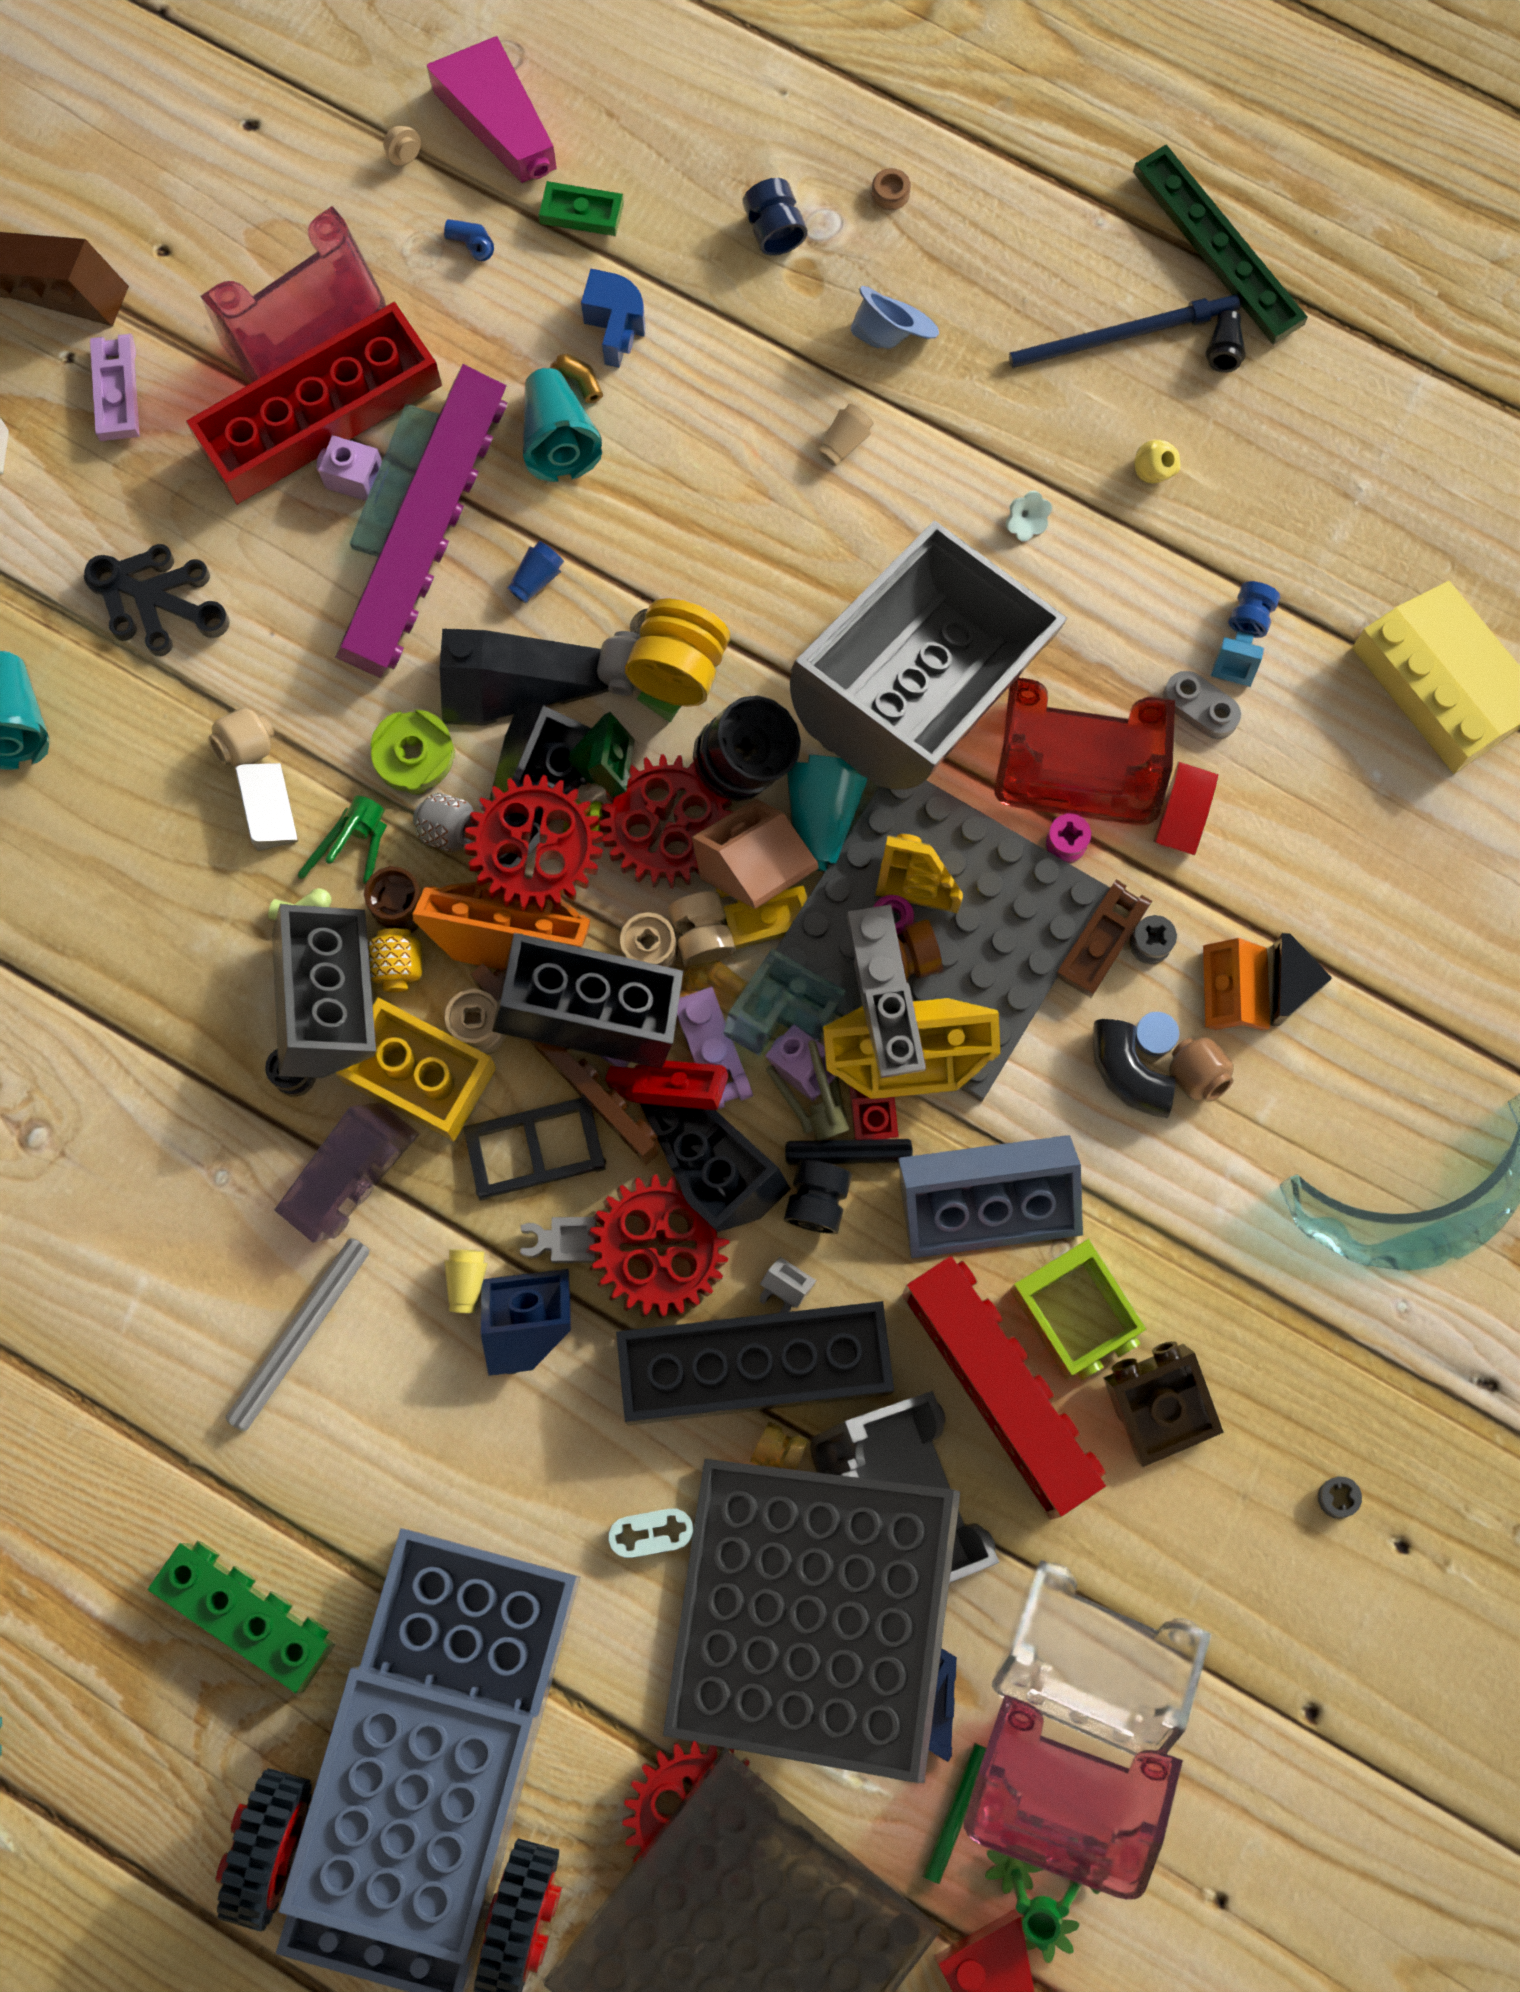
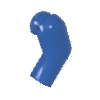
[444,219,494,261]

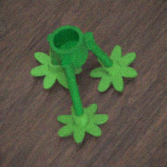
[985,1836,1117,1963]

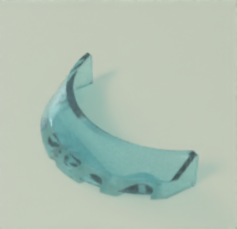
[1280,1094,1520,1271]

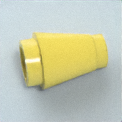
[444,1249,488,1313]

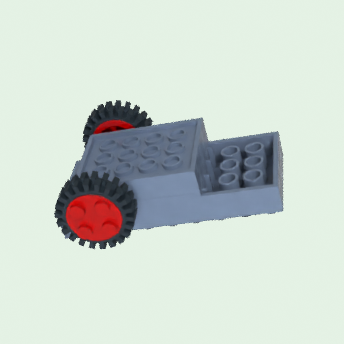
[215,1528,581,1992]

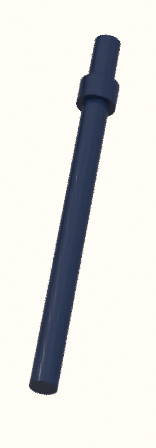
[1009,294,1240,368]

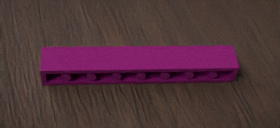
[335,364,508,678]

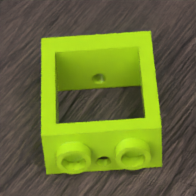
[1010,1239,1147,1381]

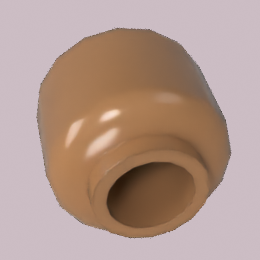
[1169,1038,1234,1102]

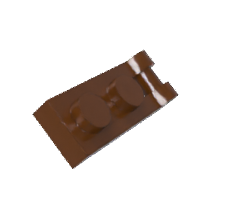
[1056,879,1152,998]

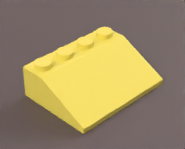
[1352,581,1520,774]

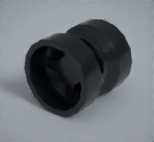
[265,1049,316,1097]

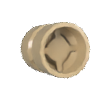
[667,891,736,967]
[620,912,678,968]
[444,989,506,1055]

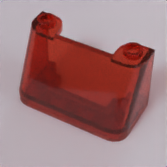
[994,677,1175,825]

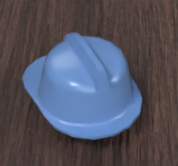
[850,286,939,349]

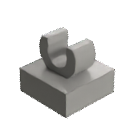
[760,1257,817,1313]

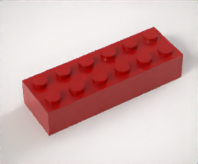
[186,301,442,505]
[901,1255,1106,1520]

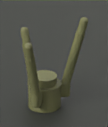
[766,1040,849,1141]

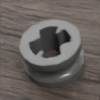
[1318,1476,1362,1519]

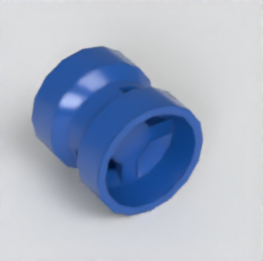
[1228,581,1280,638]

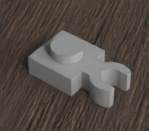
[521,1217,596,1263]

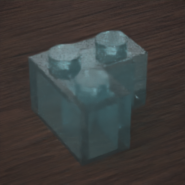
[723,948,846,1056]

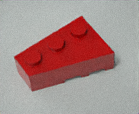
[934,1909,1035,1992]

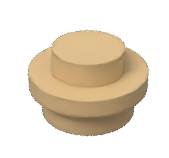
[383,126,421,166]

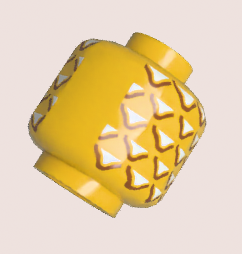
[368,928,423,992]

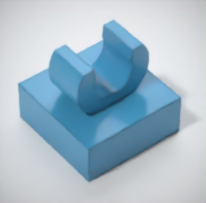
[1211,631,1264,687]

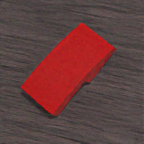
[1153,761,1219,856]
[848,1085,899,1140]

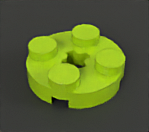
[370,710,455,795]

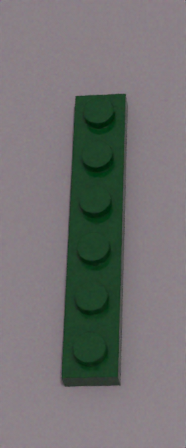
[1133,144,1308,345]

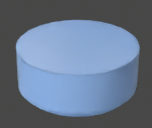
[1135,1012,1179,1056]

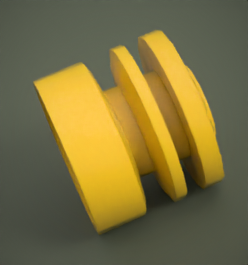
[625,598,731,707]

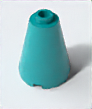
[523,368,602,482]
[0,651,50,770]
[787,755,868,872]

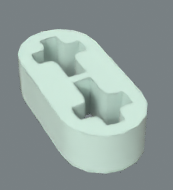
[609,1509,693,1558]

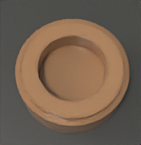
[872,168,911,210]

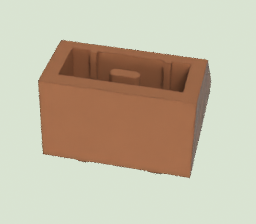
[692,799,818,909]

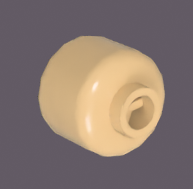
[208,708,274,768]

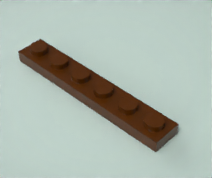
[470,963,659,1166]

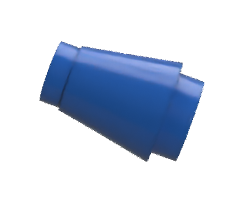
[507,541,564,604]

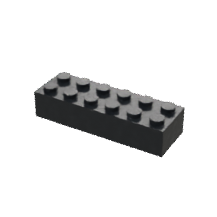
[616,1301,894,1426]

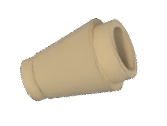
[818,404,874,466]

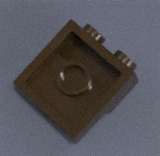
[1103,1341,1224,1467]

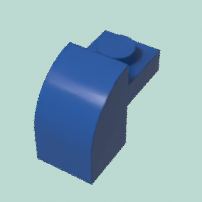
[581,268,646,368]

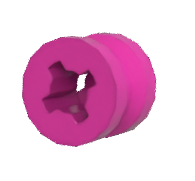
[1045,813,1091,863]

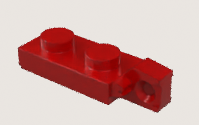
[605,1060,729,1110]

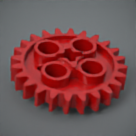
[599,754,733,889]
[464,775,603,912]
[586,1175,730,1319]
[622,1741,773,1899]

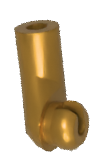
[550,354,603,404]

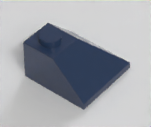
[480,1269,571,1376]

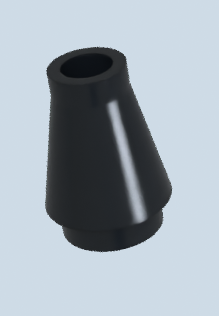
[1206,310,1246,373]

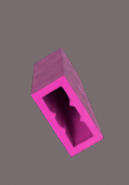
[426,36,557,183]

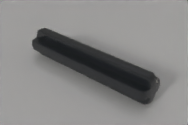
[785,1139,913,1165]

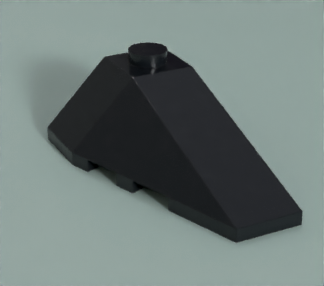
[440,628,609,726]
[475,699,591,868]
[640,1103,791,1233]

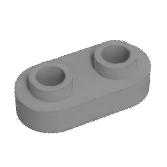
[1163,671,1241,739]

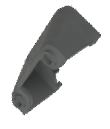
[810,1391,999,1583]

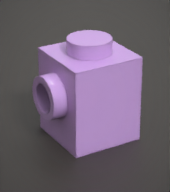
[316,435,384,502]
[765,1025,836,1101]

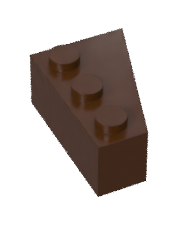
[0,232,129,326]

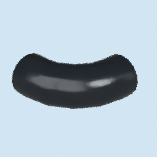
[1092,1019,1175,1118]

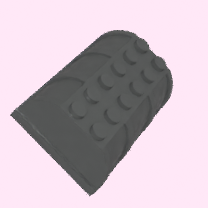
[790,520,1067,790]

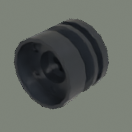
[692,695,801,801]

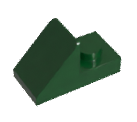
[568,712,635,798]

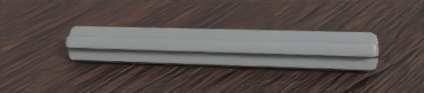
[226,1238,370,1431]

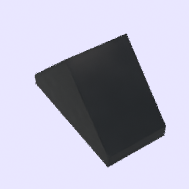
[1271,933,1332,1026]

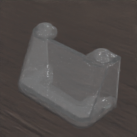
[992,1560,1211,1761]

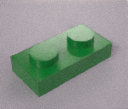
[539,181,624,236]

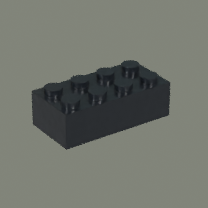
[492,932,683,1069]

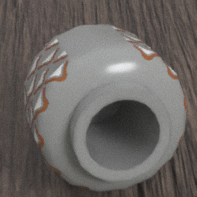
[413,793,477,852]

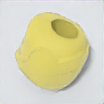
[1134,440,1180,483]

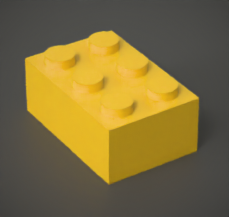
[335,997,497,1142]

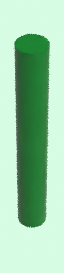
[923,1743,991,1884]

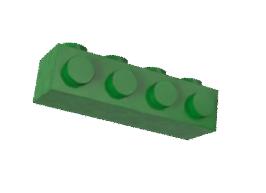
[147,1540,336,1694]

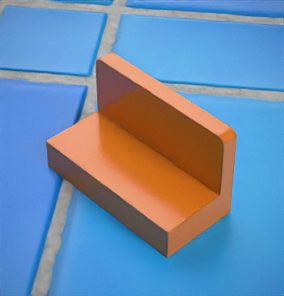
[1203,938,1270,1030]

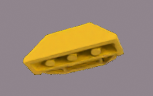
[823,998,1001,1099]

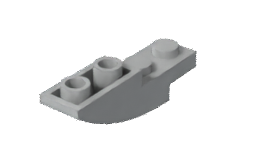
[847,905,926,1078]

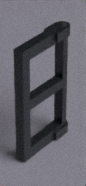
[463,1097,606,1201]

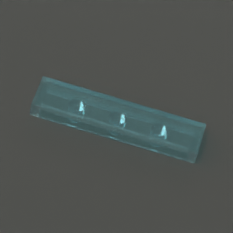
[349,404,439,557]

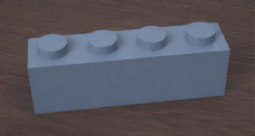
[898,1135,1083,1258]

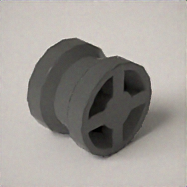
[1130,915,1177,965]

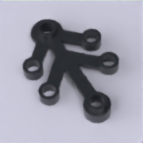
[84,544,230,656]

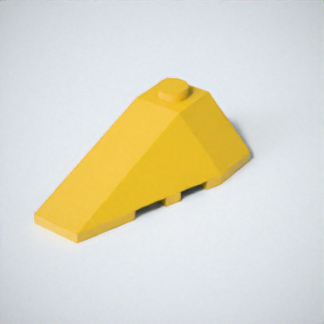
[875,834,963,913]

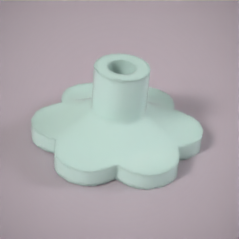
[1006,491,1052,541]

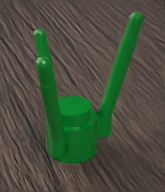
[298,795,387,884]

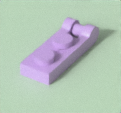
[90,334,140,441]
[677,987,753,1109]

